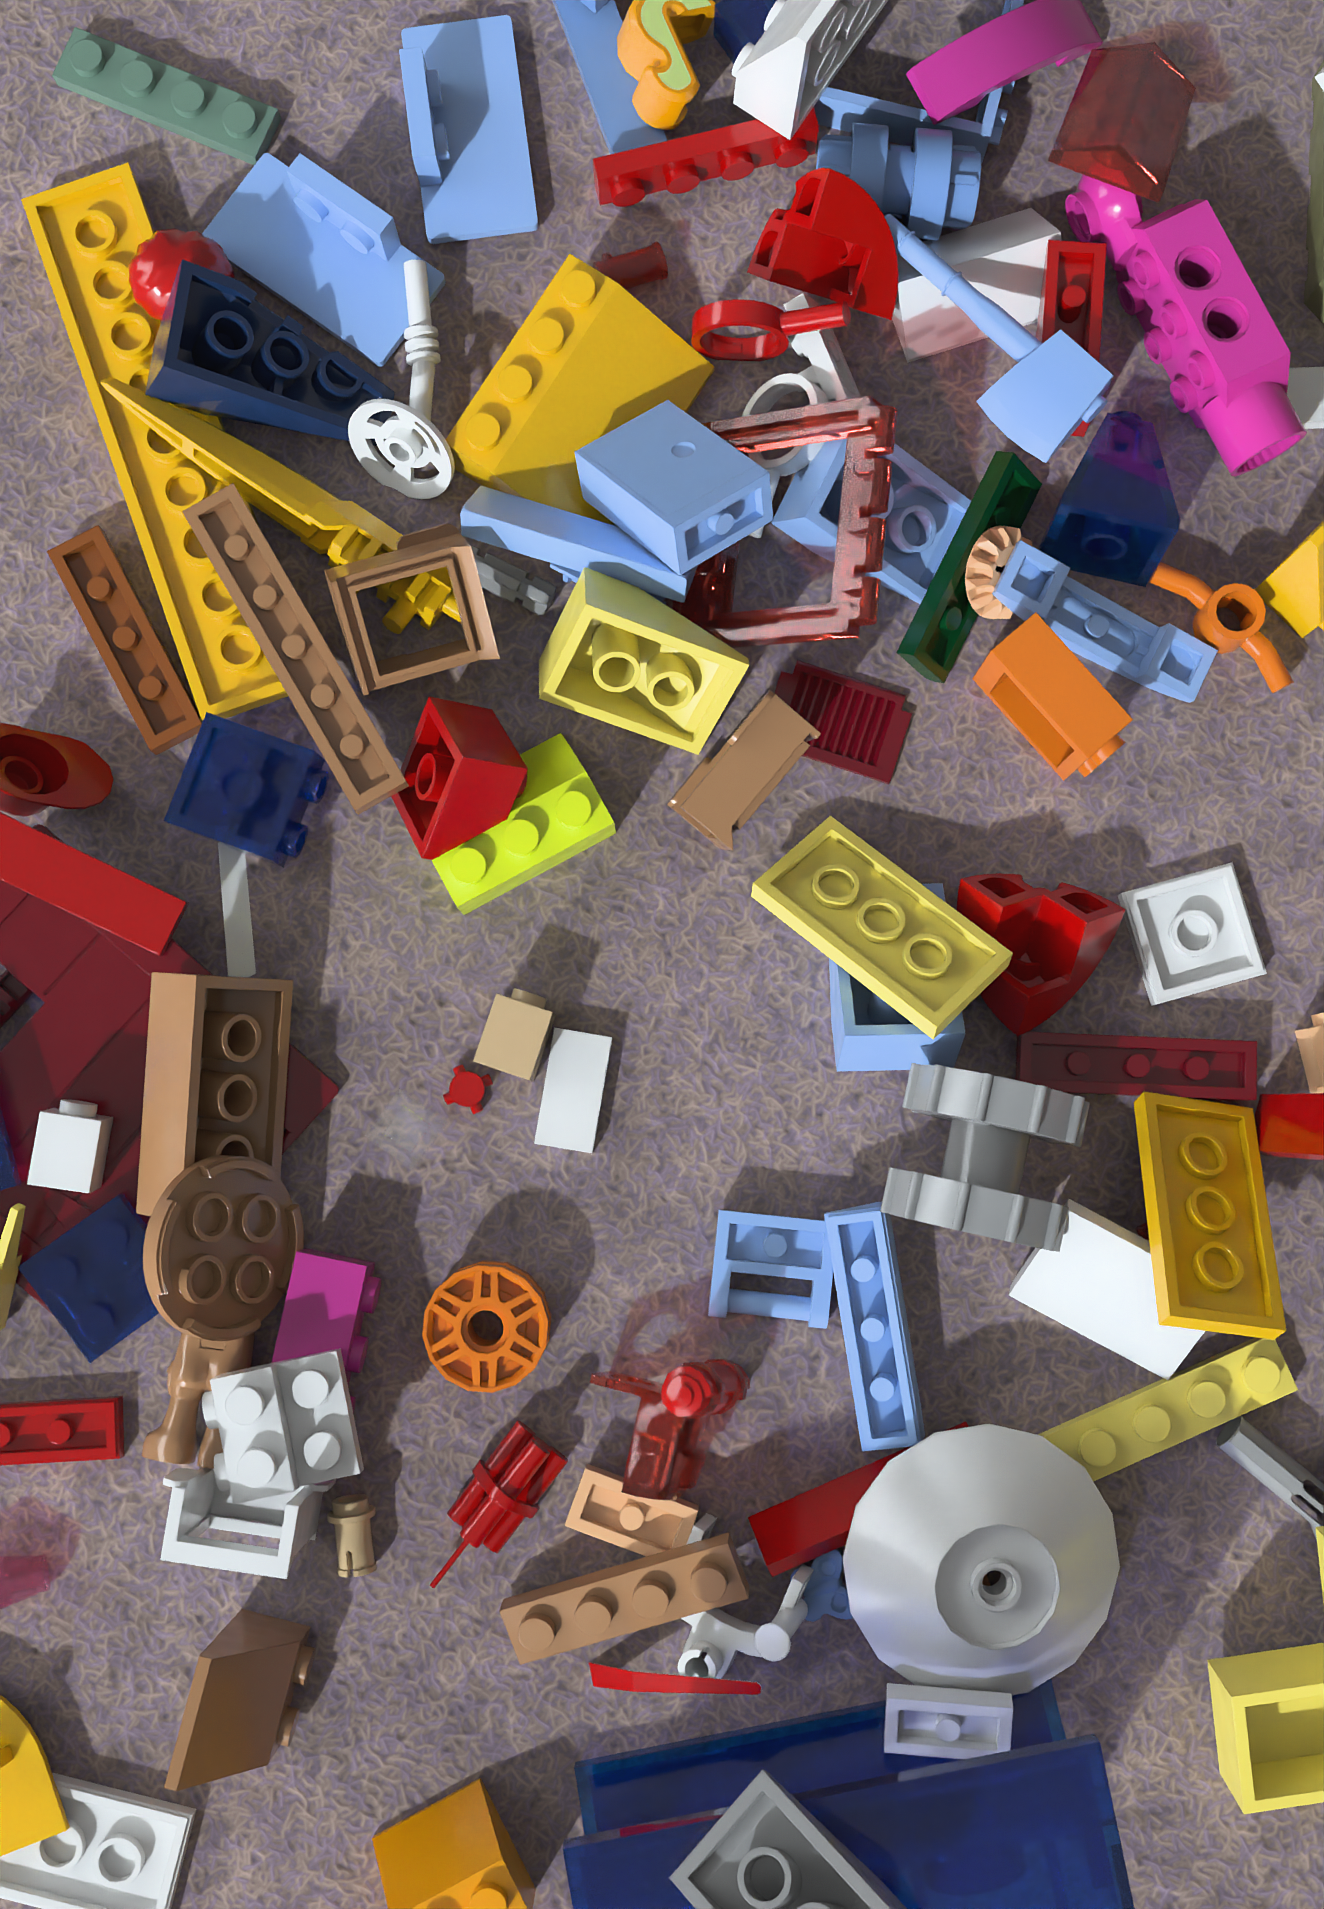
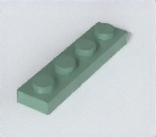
[52,27,281,165]

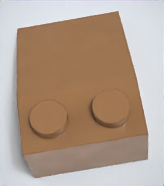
[164,1609,316,1791]

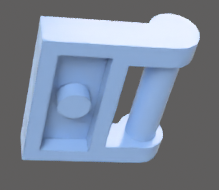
[708,1209,833,1329]

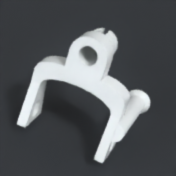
[678,1513,814,1679]

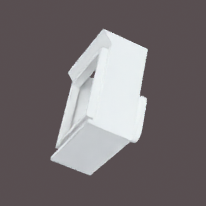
[160,1467,336,1579]

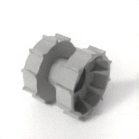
[880,1063,1090,1252]

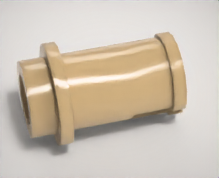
[327,1494,377,1577]

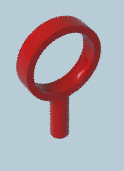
[691,299,851,362]

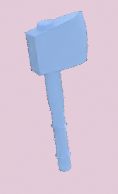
[885,214,1113,463]

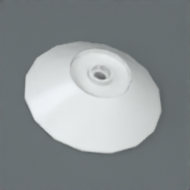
[842,1423,1120,1695]

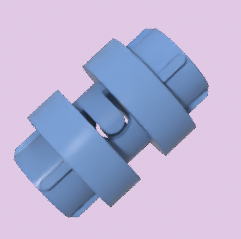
[816,123,981,240]

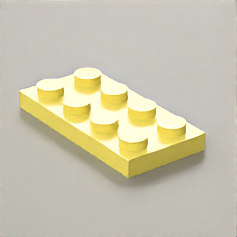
[751,816,1013,1039]

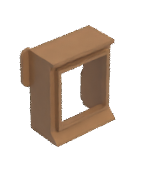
[324,523,500,696]
[667,690,821,851]

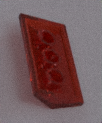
[1048,42,1196,203]

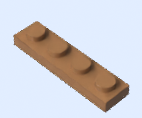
[499,1532,749,1665]

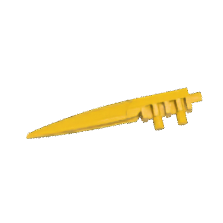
[100,377,462,634]

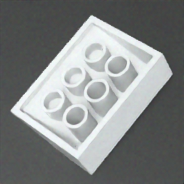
[732,0,888,140]

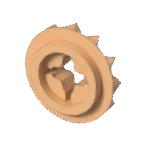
[965,526,1032,619]

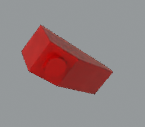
[1036,240,1107,437]

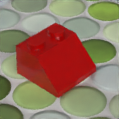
[391,696,528,860]

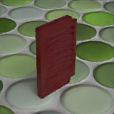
[774,660,912,784]

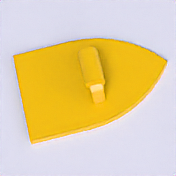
[0,1695,70,1856]

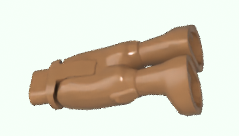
[142,1332,255,1469]

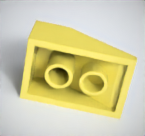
[539,567,749,755]

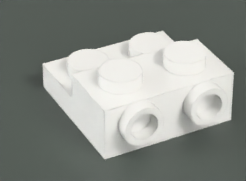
[202,1348,364,1505]

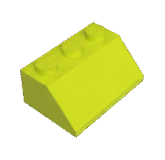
[432,733,616,915]

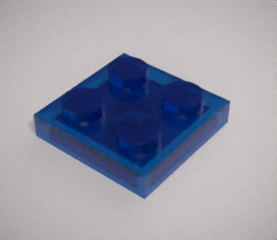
[18,1193,159,1363]

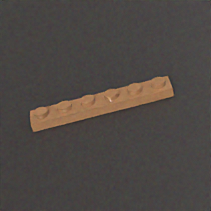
[182,483,409,815]

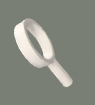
[739,373,831,538]

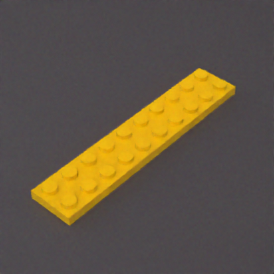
[21,162,288,725]

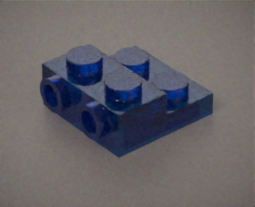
[164,712,329,868]

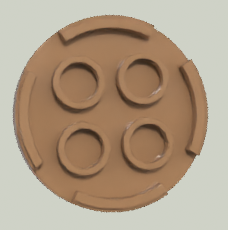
[143,1155,304,1341]

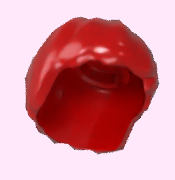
[128,228,235,321]

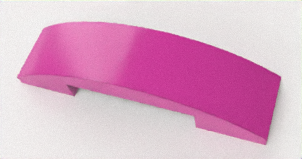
[906,0,1103,125]

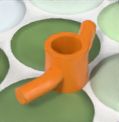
[1149,561,1294,694]

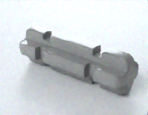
[470,544,556,615]

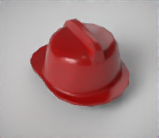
[0,723,114,817]

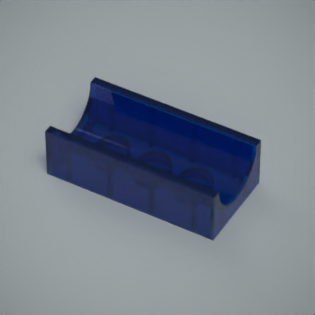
[562,1678,1135,1909]

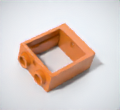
[972,612,1133,781]

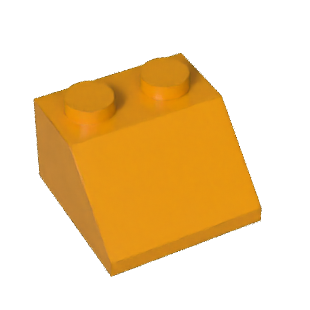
[372,1778,536,1909]

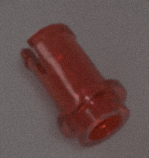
[593,242,668,289]

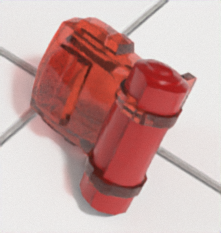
[590,1359,750,1500]

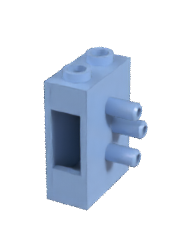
[575,400,773,575]

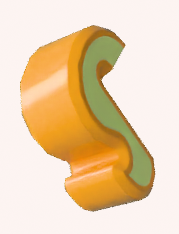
[617,0,719,130]

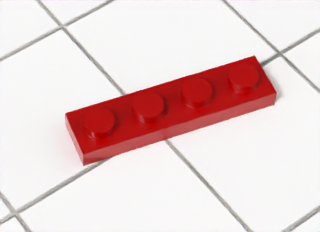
[593,107,819,207]

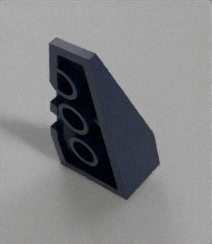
[145,259,395,446]

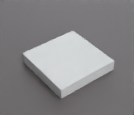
[1118,862,1267,1006]

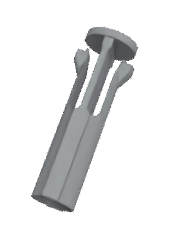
[1216,1416,1324,1540]

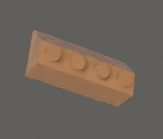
[136,972,293,1216]

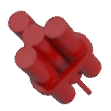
[430,1420,568,1588]

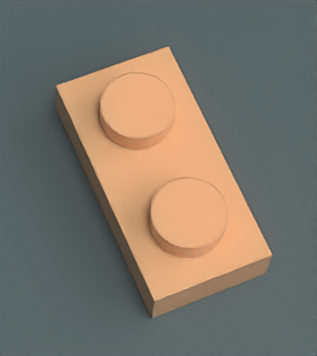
[564,1464,699,1557]

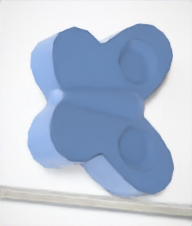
[790,1548,853,1622]

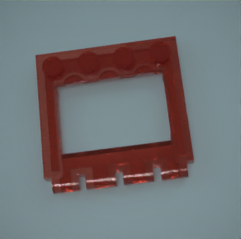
[672,396,898,648]

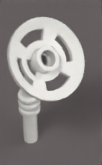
[348,260,454,499]

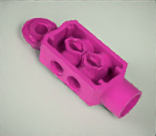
[1065,155,1307,476]

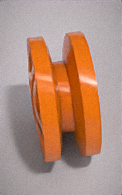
[422,1260,552,1393]

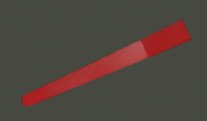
[589,1662,762,1695]

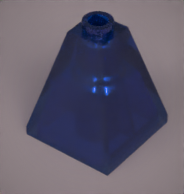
[1038,411,1180,587]

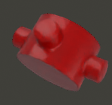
[443,1064,493,1114]

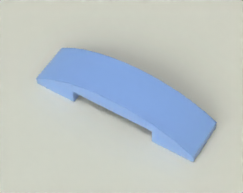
[992,540,1218,703]

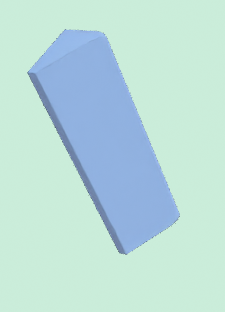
[460,485,698,603]
[824,1202,925,1451]

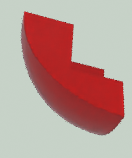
[747,168,898,320]
[957,873,1126,1036]

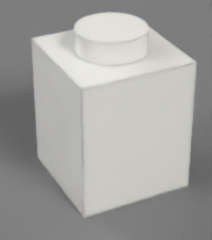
[27,1099,113,1193]

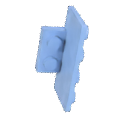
[399,15,539,244]
[202,153,446,367]

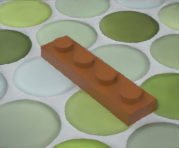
[47,525,207,755]

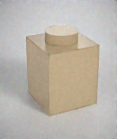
[473,988,556,1082]

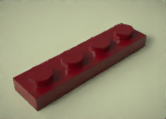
[1016,1032,1257,1101]

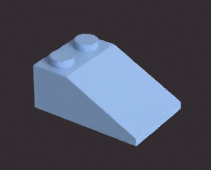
[771,415,971,604]
[829,883,966,1072]

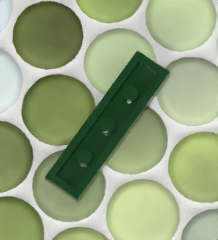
[896,451,1042,683]

